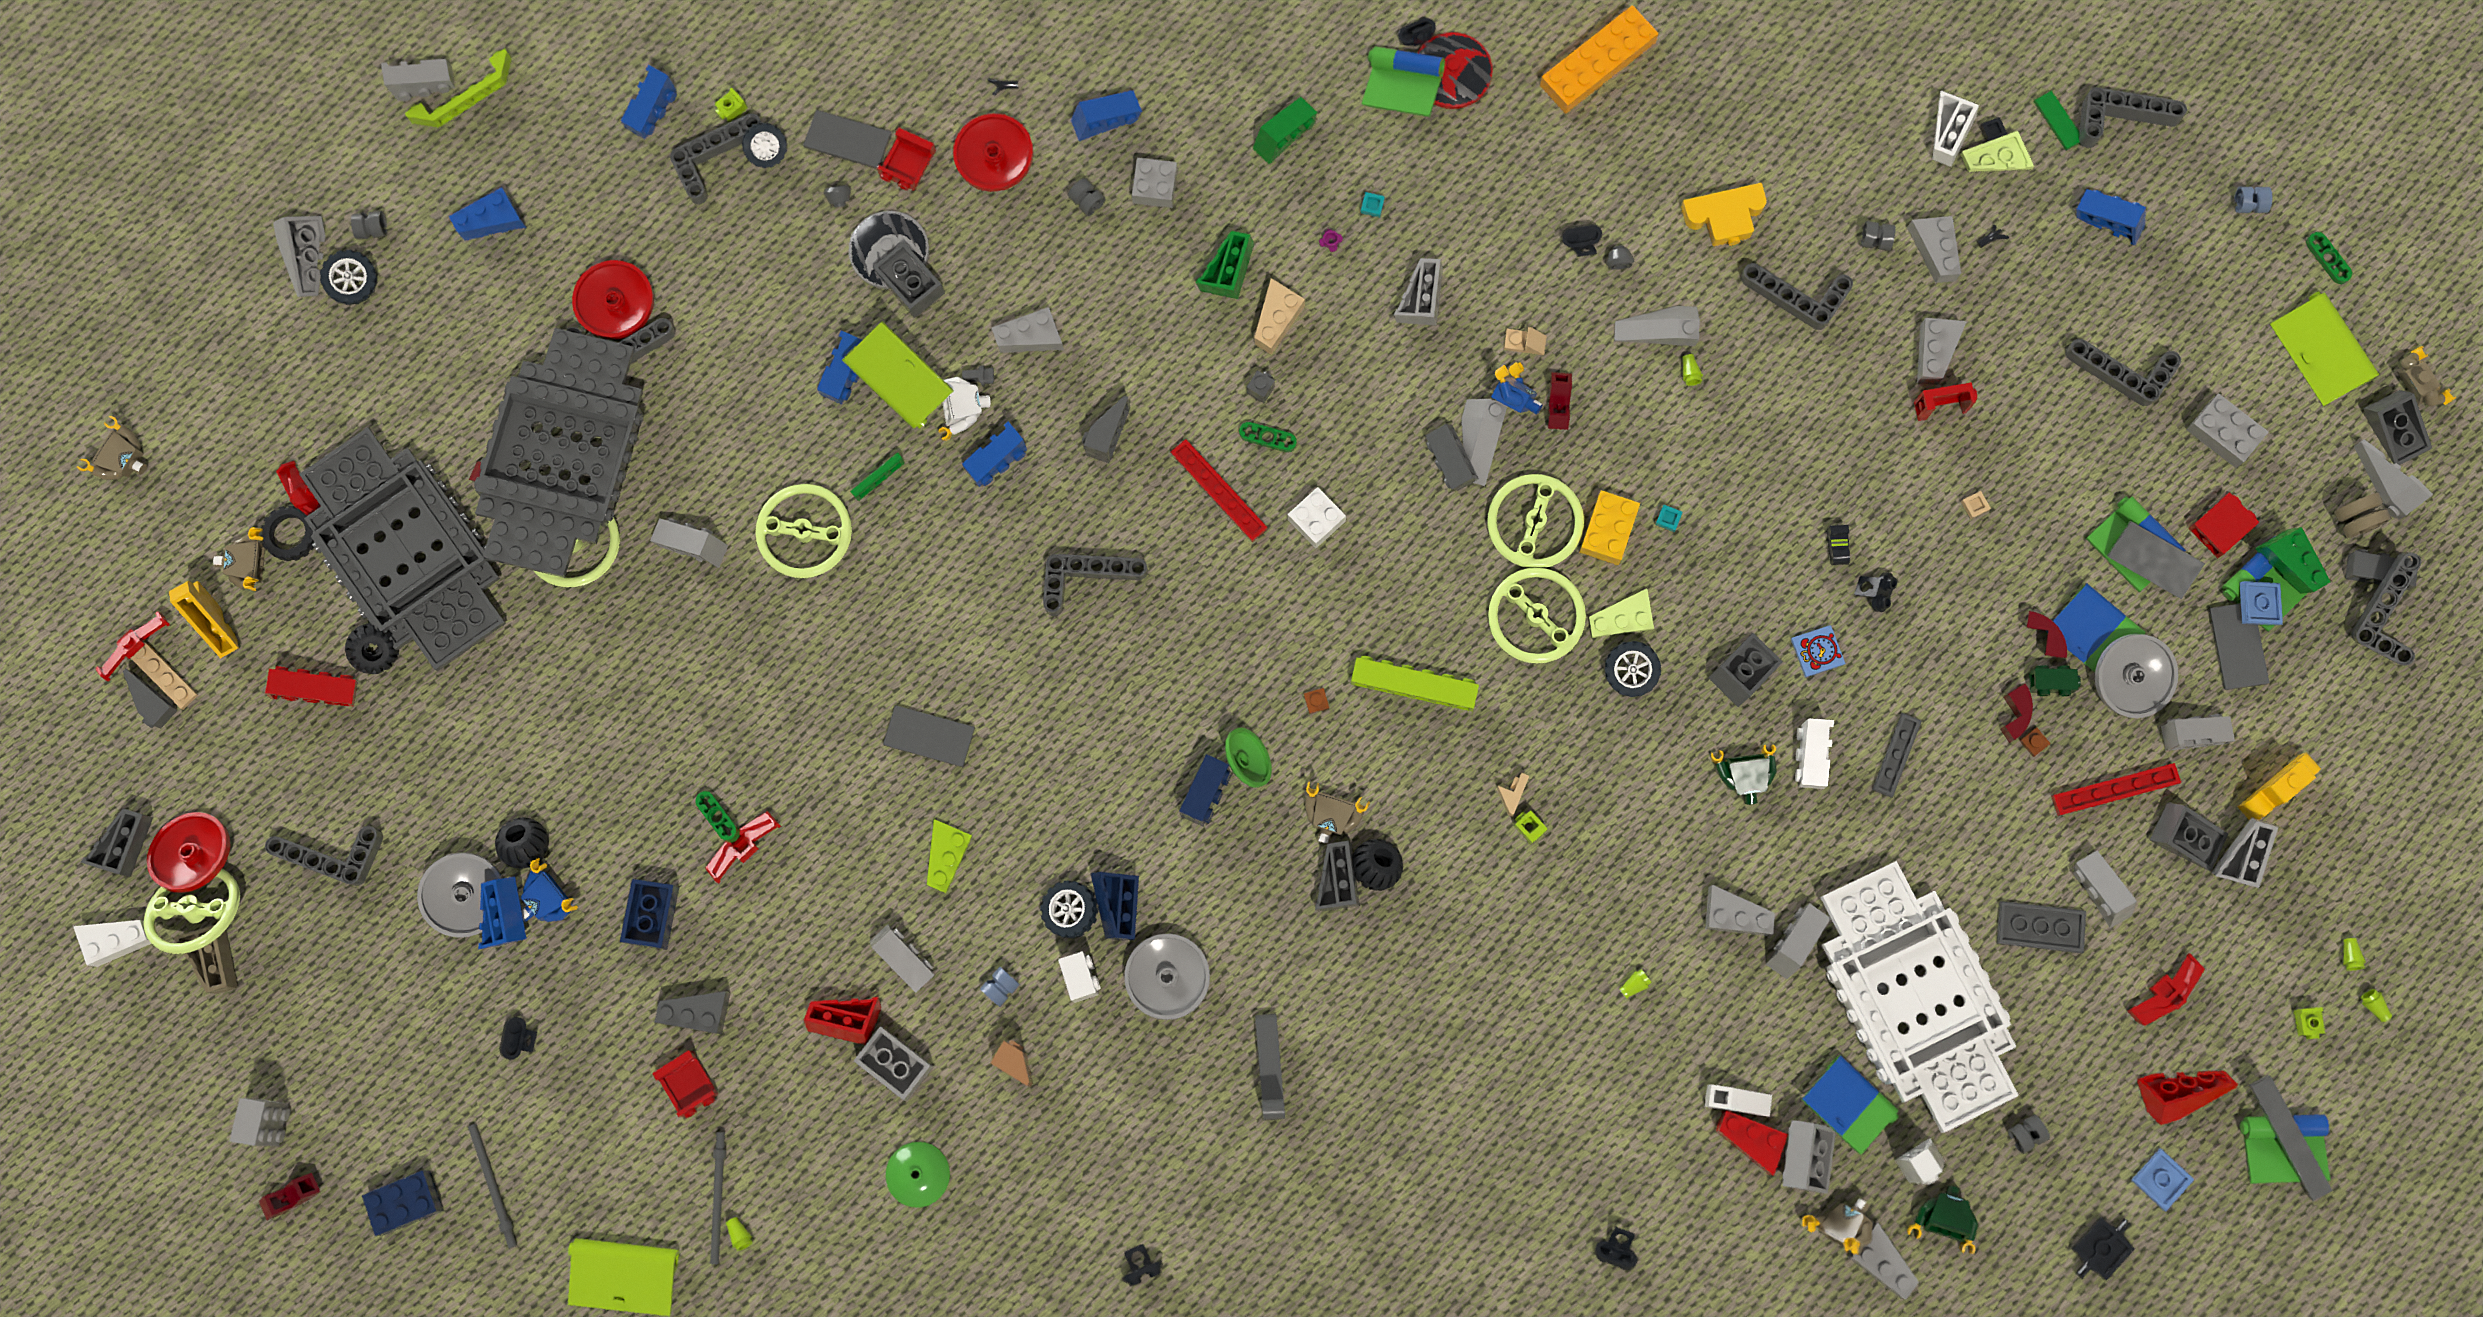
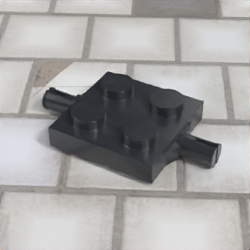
[2071,1217,2135,1281]

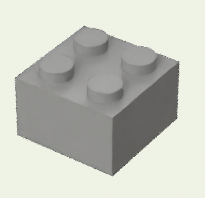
[1132,158,1178,208]

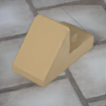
[1504,327,1547,355]
[1497,773,1529,817]

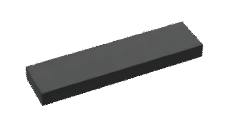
[1872,713,1922,798]

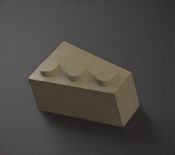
[173,925,238,994]

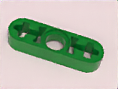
[2306,232,2352,284]
[1239,422,1297,453]
[695,791,740,843]

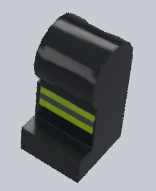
[1826,525,1850,565]

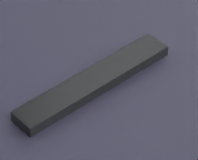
[2249,1075,2333,1201]

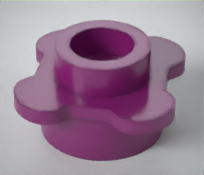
[1319,229,1343,252]

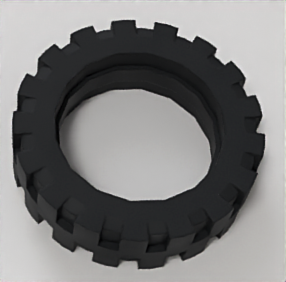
[260,506,314,561]

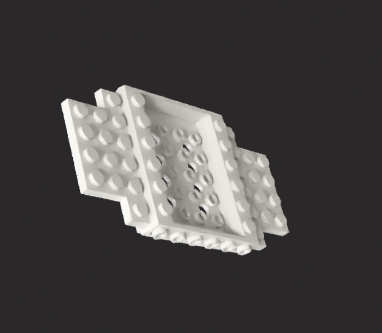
[1820,861,2019,1133]

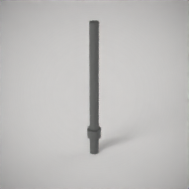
[468,1124,517,1249]
[710,1132,726,1264]

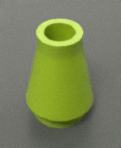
[1682,354,1703,386]
[2343,938,2366,971]
[1619,969,1652,999]
[2361,989,2393,1022]
[726,1217,753,1251]

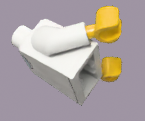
[938,377,991,441]

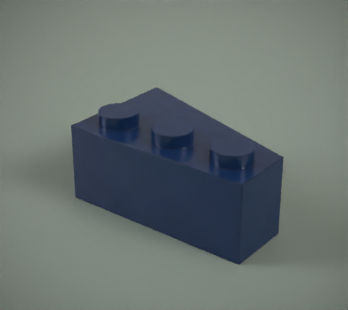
[1090,872,1139,941]

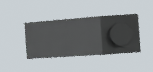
[123,668,178,729]

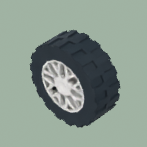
[742,122,787,168]

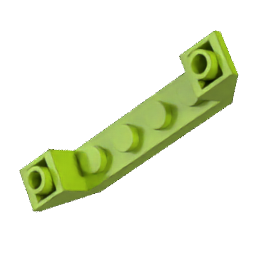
[404,48,512,128]

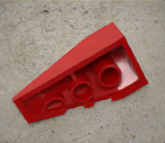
[2137,1071,2238,1126]

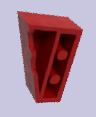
[803,997,881,1045]
[1716,1110,1788,1176]

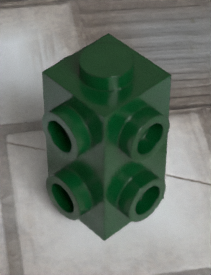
[2029,665,2081,697]

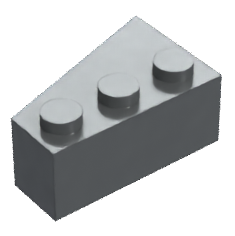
[81,809,153,877]
[1315,841,1360,912]
[654,991,731,1035]

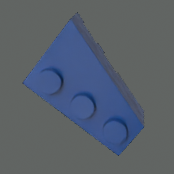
[449,187,526,241]

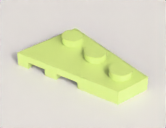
[1960,131,2034,172]
[1588,589,1654,638]

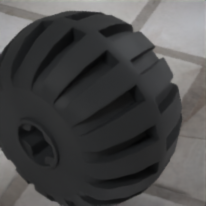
[345,623,399,674]
[495,817,549,869]
[1352,839,1403,891]

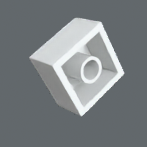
[1288,487,1346,549]
[1058,951,1101,1003]

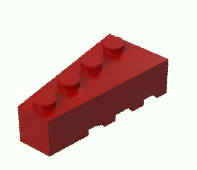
[265,666,358,707]

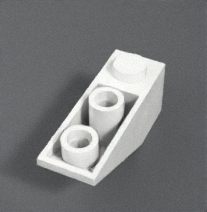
[1705,1085,1772,1117]

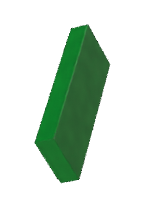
[2034,91,2080,151]
[850,452,905,501]

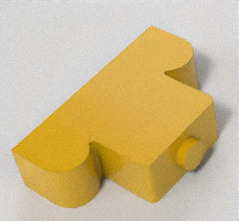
[1681,183,1766,246]
[169,581,239,659]
[2237,752,2321,821]

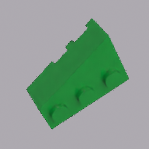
[1253,97,1318,165]
[1195,231,1254,299]
[2255,527,2331,594]

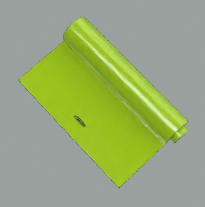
[2270,291,2379,406]
[842,321,954,429]
[568,1238,680,1316]

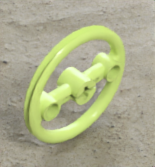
[1488,474,1584,568]
[755,484,852,578]
[534,517,620,587]
[1488,568,1586,663]
[144,869,240,954]

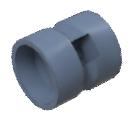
[2235,187,2272,213]
[980,967,1020,1007]

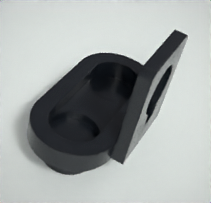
[1398,18,1436,47]
[1561,224,1602,257]
[1854,572,1897,612]
[499,1017,537,1060]
[1594,1227,1638,1270]
[1121,1244,1163,1287]

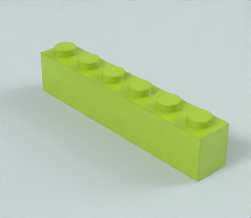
[1351,656,1479,712]

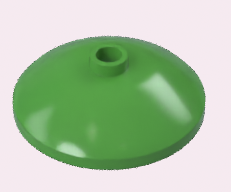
[1225,728,1272,788]
[886,1142,950,1208]

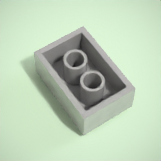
[2186,393,2268,468]
[854,1026,934,1101]
[229,1098,290,1146]
[1782,1120,1836,1194]

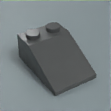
[873,242,945,318]
[2363,390,2432,465]
[1082,396,1130,464]
[1708,633,1783,707]
[2150,802,2228,872]

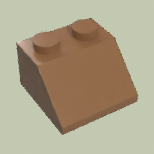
[990,1040,1033,1087]

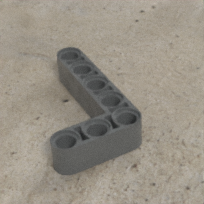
[2079,87,2187,148]
[670,114,761,205]
[1741,263,1853,330]
[566,318,676,363]
[2065,339,2181,406]
[2351,552,2421,666]
[1043,554,1148,616]
[265,826,383,886]
[1255,1014,1285,1121]

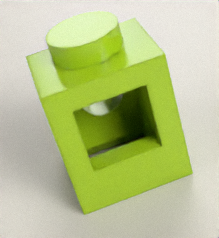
[715,88,748,123]
[1514,810,1548,845]
[2294,1007,2325,1040]

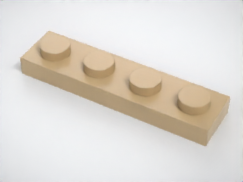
[131,640,198,710]

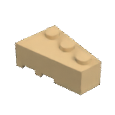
[1254,278,1305,355]

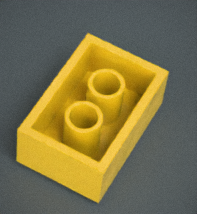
[1579,490,1640,566]

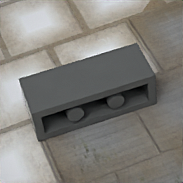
[1425,424,1479,491]
[2345,549,2418,590]

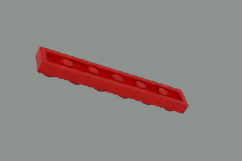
[1171,439,1267,542]
[2051,763,2181,816]

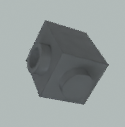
[1247,370,1275,403]

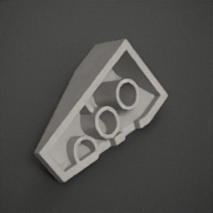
[273,216,325,297]
[1614,306,1700,346]
[1462,399,1507,486]
[2354,439,2433,520]

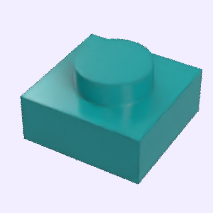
[1361,192,1385,218]
[1655,504,1683,532]

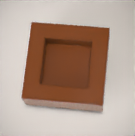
[1304,688,1329,714]
[2020,727,2051,757]

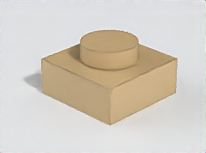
[1961,491,1991,519]

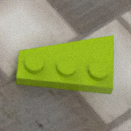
[927,819,973,894]

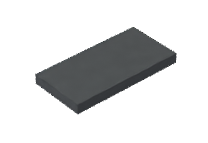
[803,110,892,169]
[2107,521,2205,599]
[2209,604,2270,690]
[883,705,975,767]
[1997,901,2086,954]

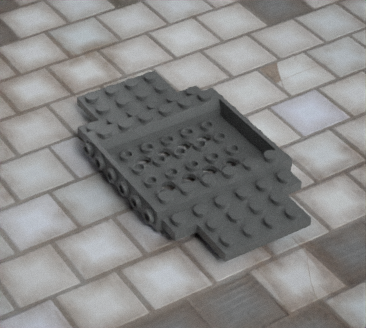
[474,328,643,578]
[299,427,506,671]

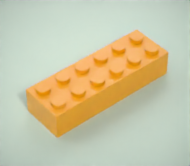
[1540,5,1659,114]

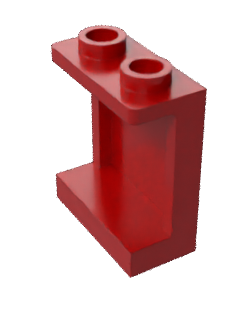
[877,127,936,191]
[1914,382,1978,421]
[2188,492,2259,559]
[652,1050,719,1119]

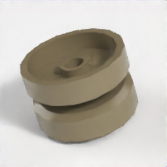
[2334,492,2392,538]

